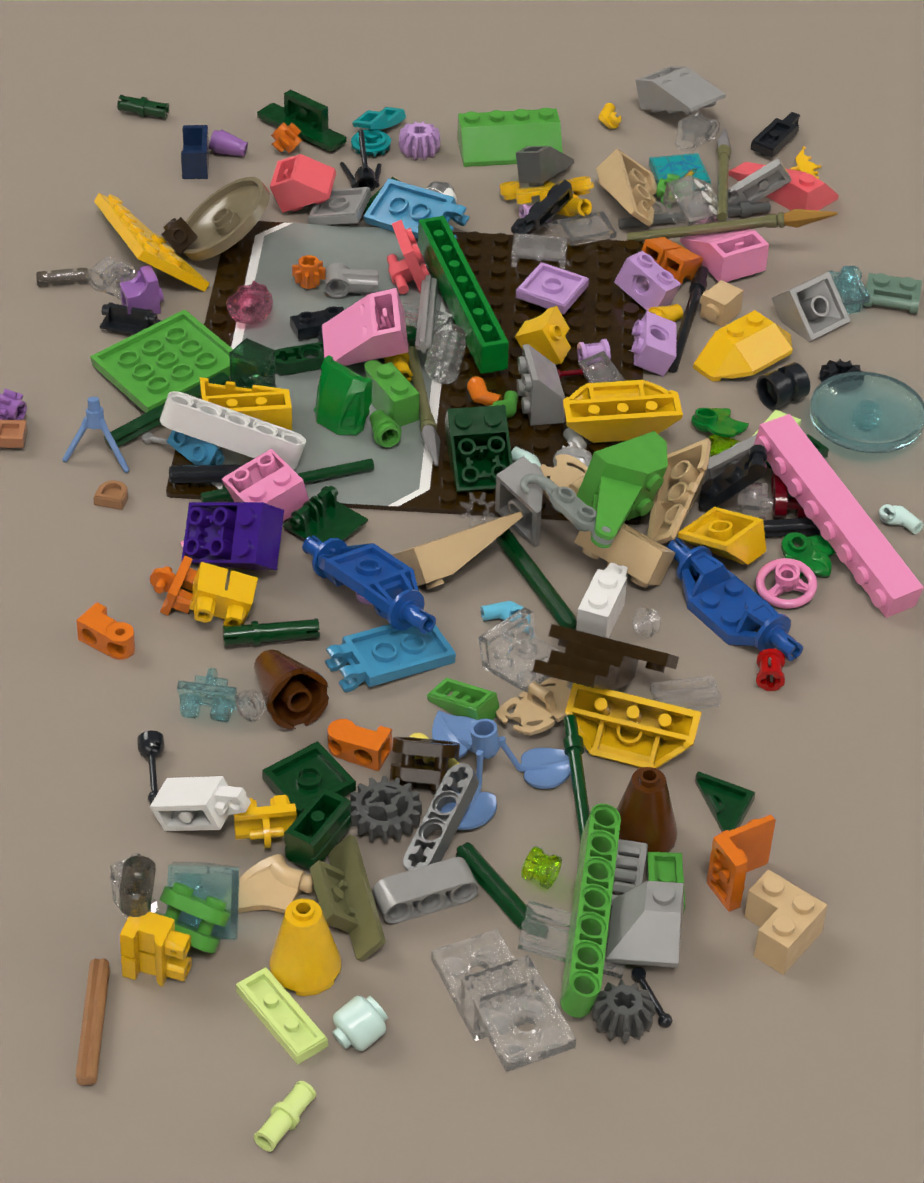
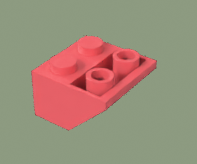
[270,154,336,213]

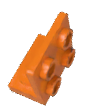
[706,814,776,912]

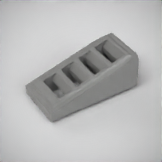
[611,839,648,910]

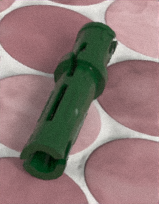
[223,618,320,646]

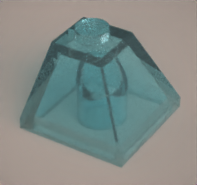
[167,861,240,939]

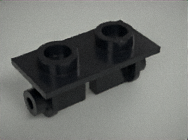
[100,302,161,335]

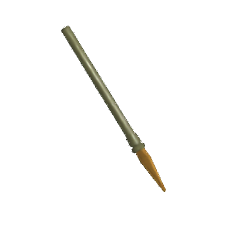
[627,209,838,242]

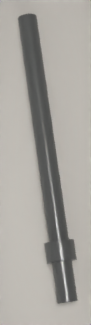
[618,201,771,229]

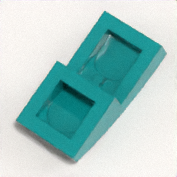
[352,107,407,130]

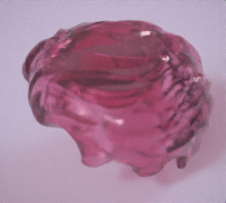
[226,281,273,324]

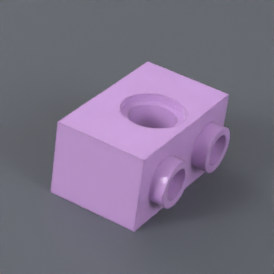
[614,251,681,311]
[631,311,676,377]

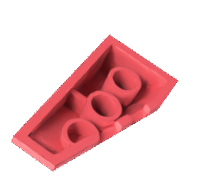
[729,162,839,211]

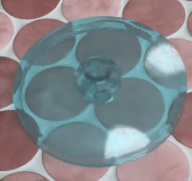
[810,372,924,453]

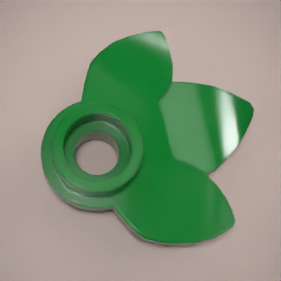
[691,408,749,437]
[781,532,836,579]

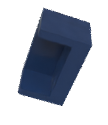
[181,125,209,179]

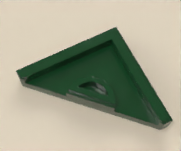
[695,771,755,832]

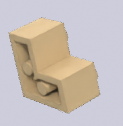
[744,869,828,975]

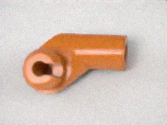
[467,376,502,406]

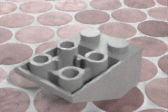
[635,66,726,115]

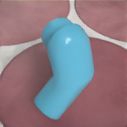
[480,601,527,625]

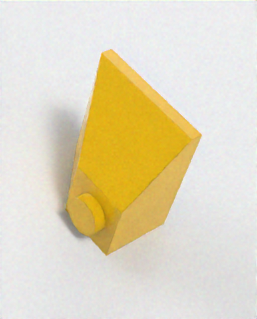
[678,507,766,565]

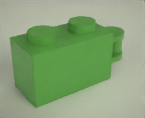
[364,360,419,427]

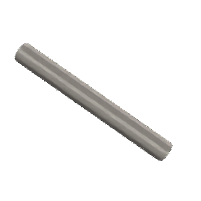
[415,275,438,353]

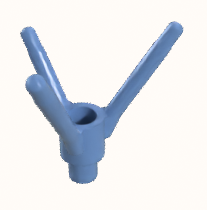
[62,397,129,473]

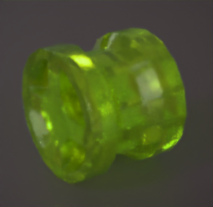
[521,846,562,889]

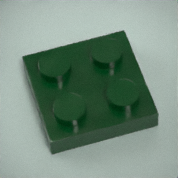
[262,741,356,817]

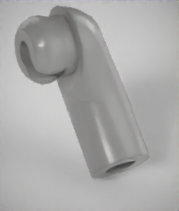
[562,427,587,449]

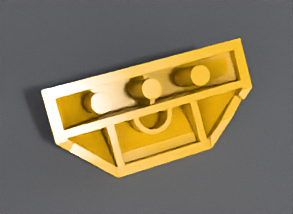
[693,310,793,382]
[562,380,683,443]
[565,683,702,769]

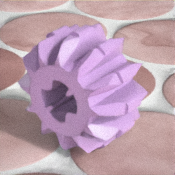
[399,121,441,160]

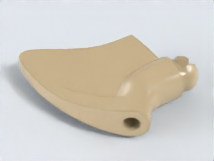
[224,854,314,914]

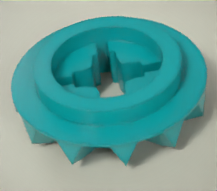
[351,129,391,157]

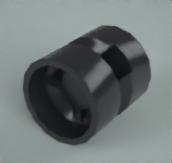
[756,362,811,410]

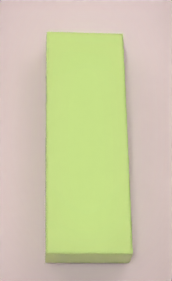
[236,967,328,1065]

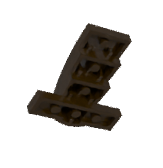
[532,624,679,690]

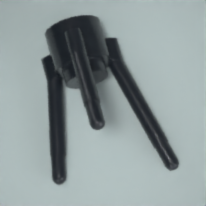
[340,129,382,191]

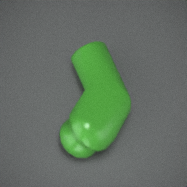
[490,390,518,419]

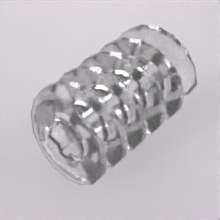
[425,323,467,384]

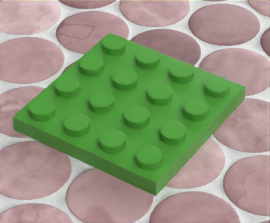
[90,309,246,413]

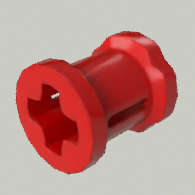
[756,648,785,691]

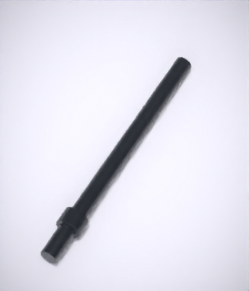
[668,266,709,373]

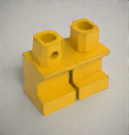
[189,562,258,626]
[120,907,192,987]

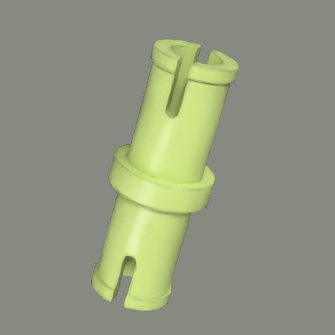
[254,1081,316,1152]

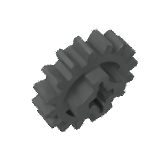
[350,776,422,842]

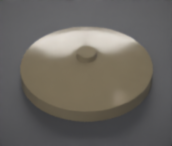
[183,177,270,261]

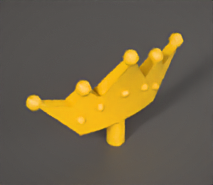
[790,146,821,179]

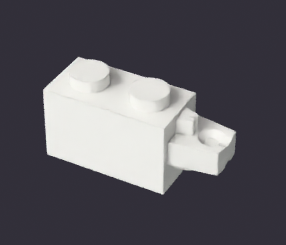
[576,563,628,638]
[150,776,251,831]

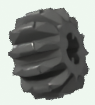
[592,979,655,1044]

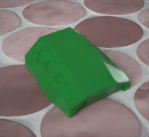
[314,355,372,436]

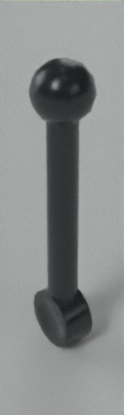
[631,967,673,1028]

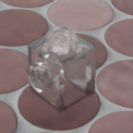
[735,482,773,520]

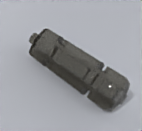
[36,267,90,287]

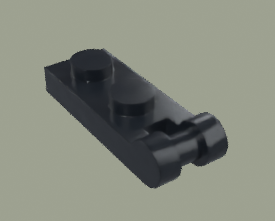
[699,445,767,512]

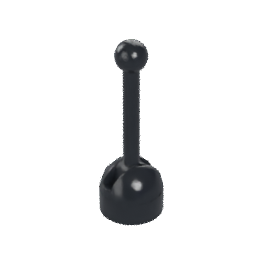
[137,730,164,803]

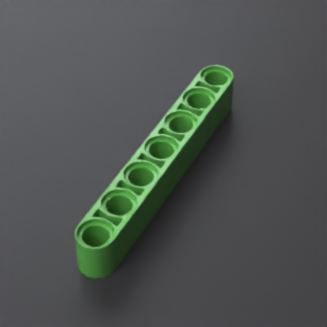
[560,803,621,1018]

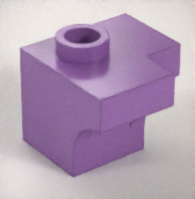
[120,265,164,314]

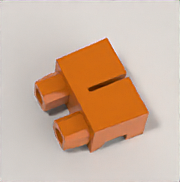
[641,237,703,284]

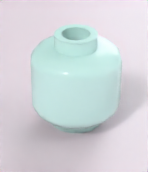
[332,996,388,1051]

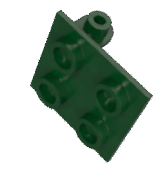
[283,486,368,542]

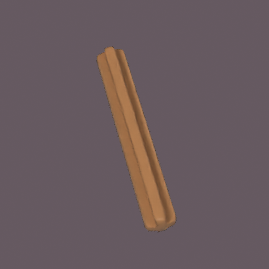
[75,958,110,1086]

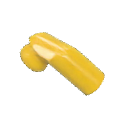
[598,103,622,129]

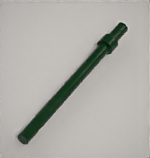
[200,458,374,502]
[563,715,590,844]

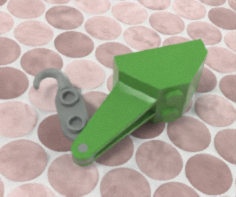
[520,431,668,548]

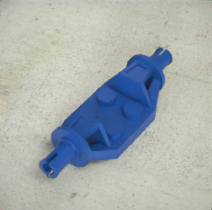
[302,535,436,634]
[667,538,803,661]

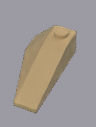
[596,148,657,227]
[647,438,711,544]
[392,511,523,589]

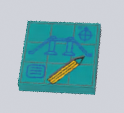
[649,153,711,191]

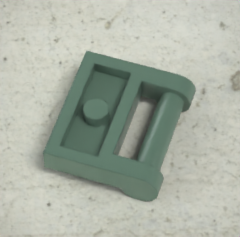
[863,273,922,314]

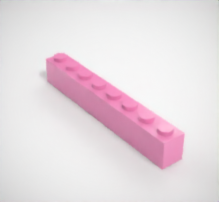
[754,414,924,618]

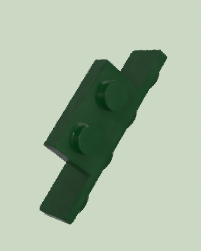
[257,89,347,151]

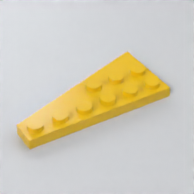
[94,193,210,292]

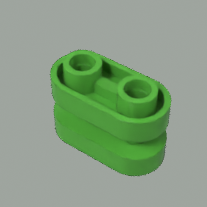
[154,882,231,953]

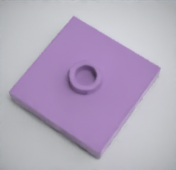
[516,262,589,314]

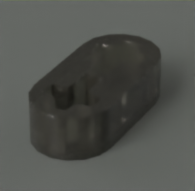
[118,856,156,917]

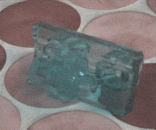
[828,266,870,314]
[177,667,240,722]

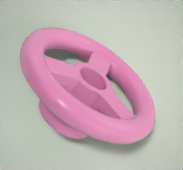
[755,558,817,609]

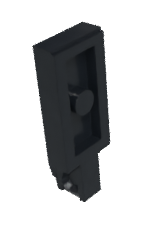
[751,112,800,157]
[511,179,573,242]

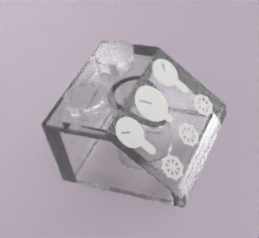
[663,175,731,227]

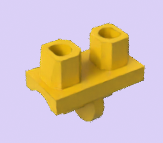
[234,795,296,849]

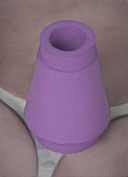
[209,129,248,157]

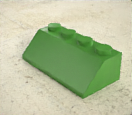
[457,108,563,167]

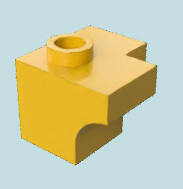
[515,306,571,365]

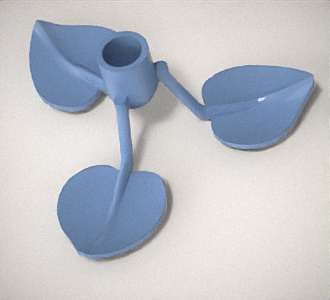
[432,710,571,830]

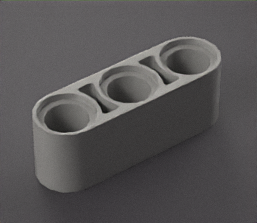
[372,857,480,924]

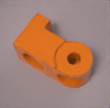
[76,602,135,660]
[327,719,392,772]

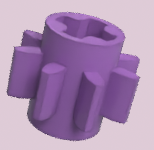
[0,389,27,420]

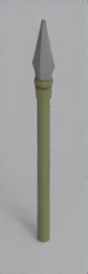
[717,129,732,222]
[407,324,440,466]

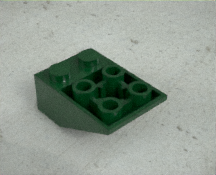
[445,405,513,493]

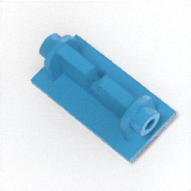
[167,430,225,465]

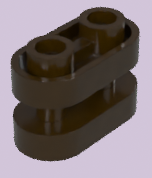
[390,737,460,790]

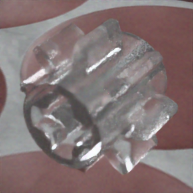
[460,492,495,527]

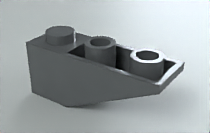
[516,146,574,187]

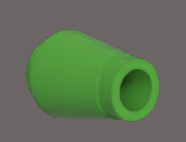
[370,410,402,447]

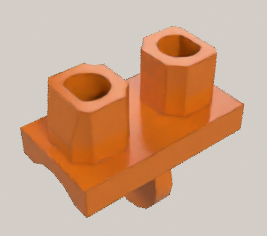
[150,555,197,616]

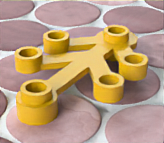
[499,176,594,204]

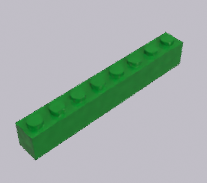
[418,216,509,374]

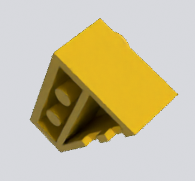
[200,377,292,431]

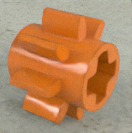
[271,122,302,153]
[292,255,326,289]

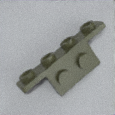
[310,834,386,962]

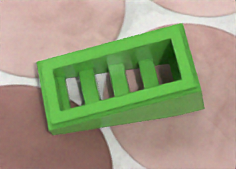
[427,677,500,720]

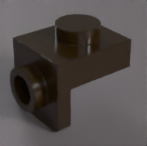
[161,217,198,254]

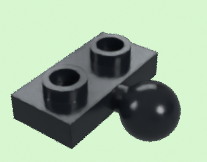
[290,306,344,342]

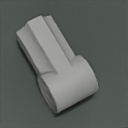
[325,262,379,298]

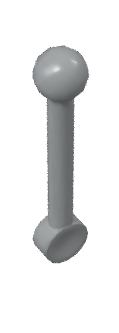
[142,432,170,445]

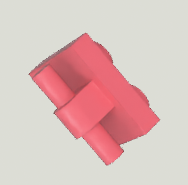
[387,220,430,294]

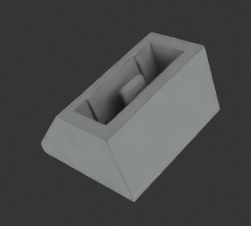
[517,344,565,425]

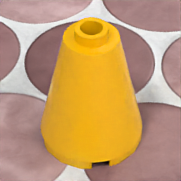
[269,898,341,996]

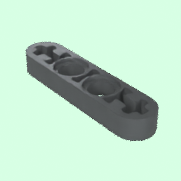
[403,763,479,871]

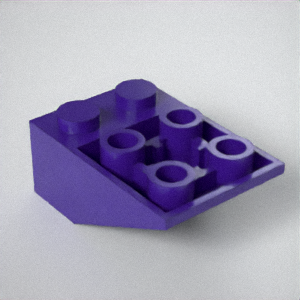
[181,502,284,570]

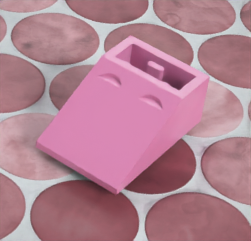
[680,229,769,282]
[322,288,409,366]

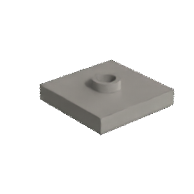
[307,187,371,225]

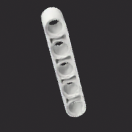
[160,391,306,469]

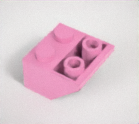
[222,449,309,521]

